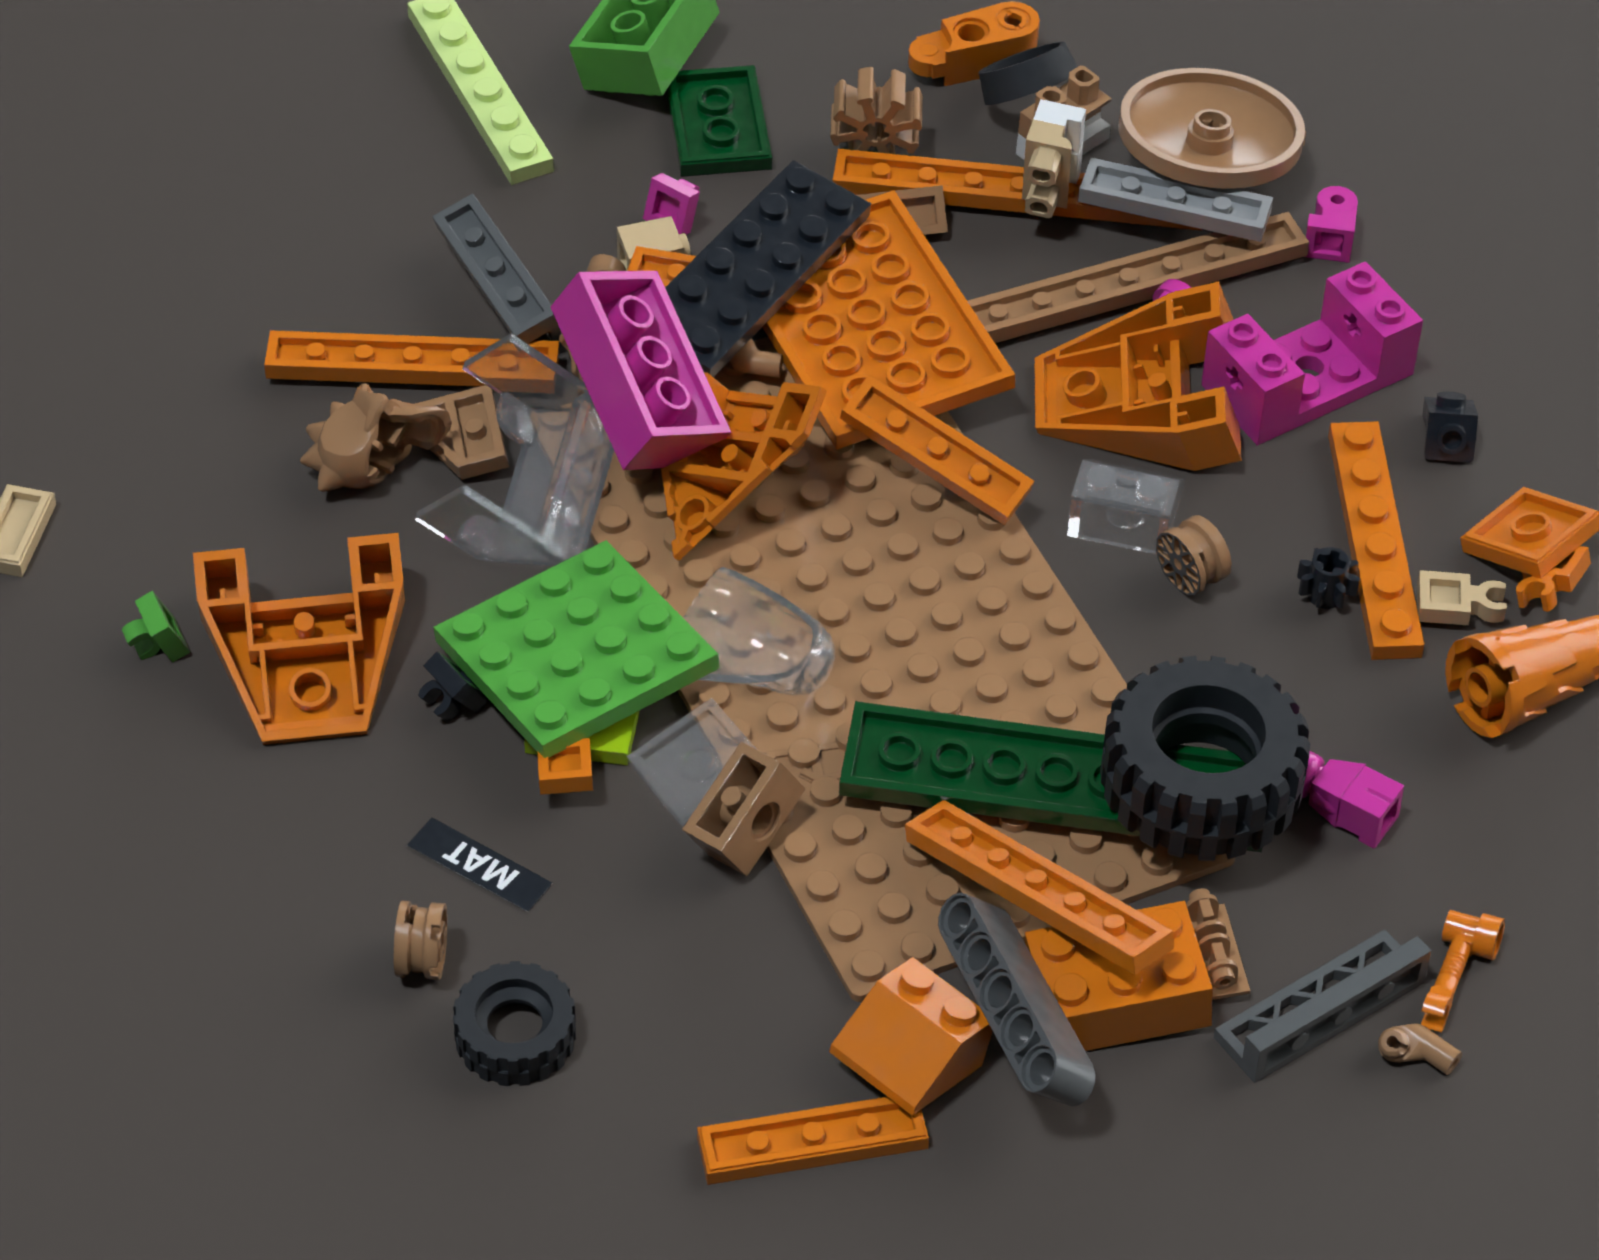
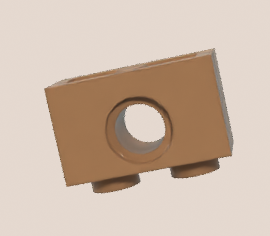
[682,741,806,876]

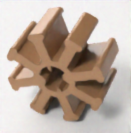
[830,67,923,154]

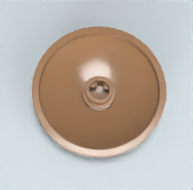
[1118,68,1305,189]

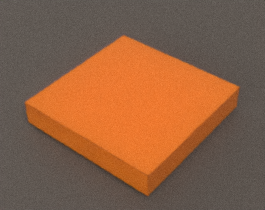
[1460,487,1599,579]

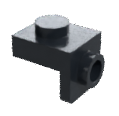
[1422,391,1478,462]

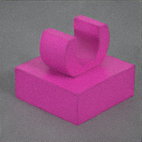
[643,173,700,235]

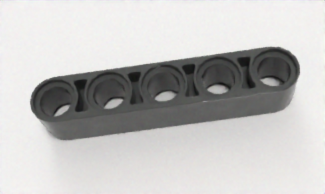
[938,893,1095,1107]

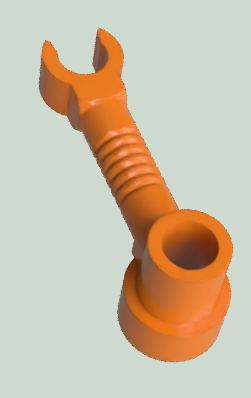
[1421,910,1505,1032]

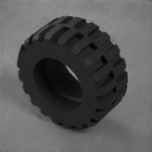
[1100,656,1311,861]

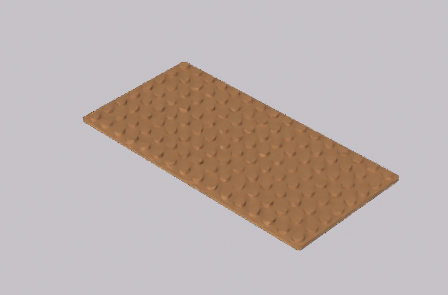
[527,337,1236,1002]

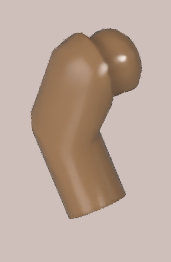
[729,338,783,378]
[1378,1024,1463,1075]

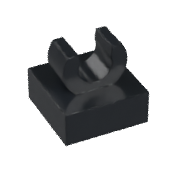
[418,651,489,722]

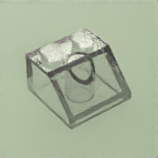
[1067,459,1185,554]

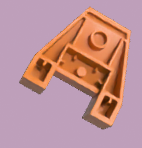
[1035,281,1242,471]
[193,533,405,745]

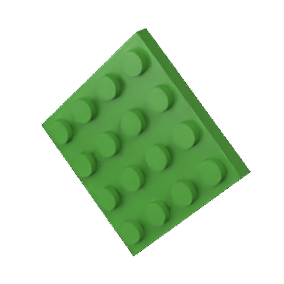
[433,540,720,758]

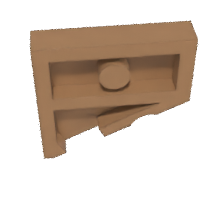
[415,384,509,480]

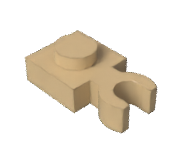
[1417,570,1507,625]

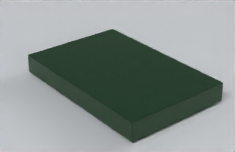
[666,65,772,177]

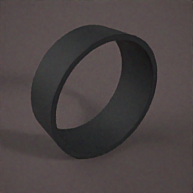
[979,41,1078,105]

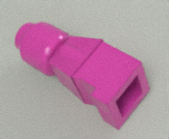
[1302,751,1405,849]

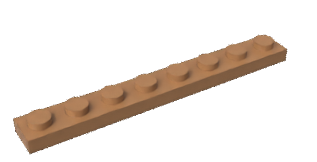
[967,212,1309,343]

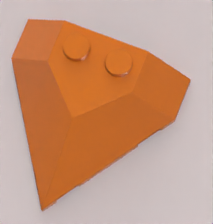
[661,372,827,561]

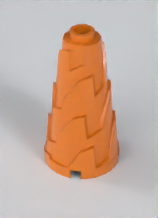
[1445,615,1599,738]

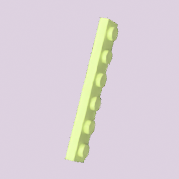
[407,0,554,185]

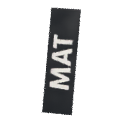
[407,817,553,912]

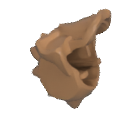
[300,384,452,492]

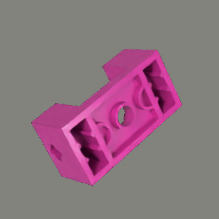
[1201,261,1423,446]

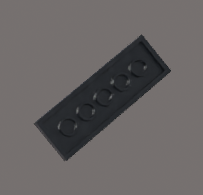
[665,160,872,377]

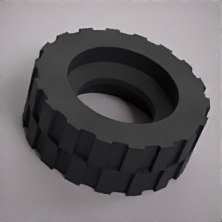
[453,961,576,1087]

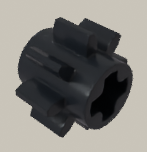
[1297,547,1360,609]

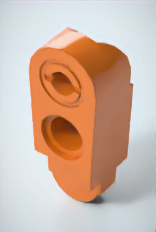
[908,1,1040,86]

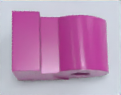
[1304,186,1358,263]

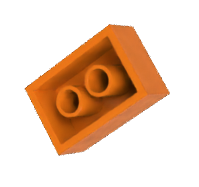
[1025,900,1213,1051]

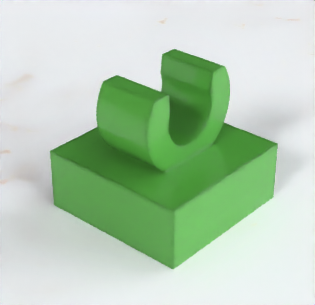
[121,591,190,662]

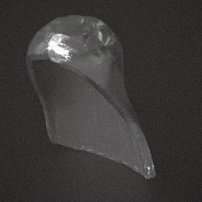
[683,567,836,696]

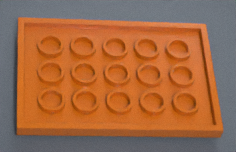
[763,190,1015,450]

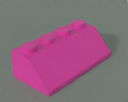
[551,271,731,470]

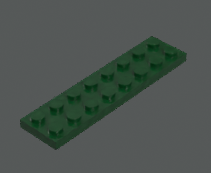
[839,701,1263,853]

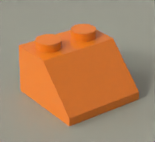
[829,957,993,1116]

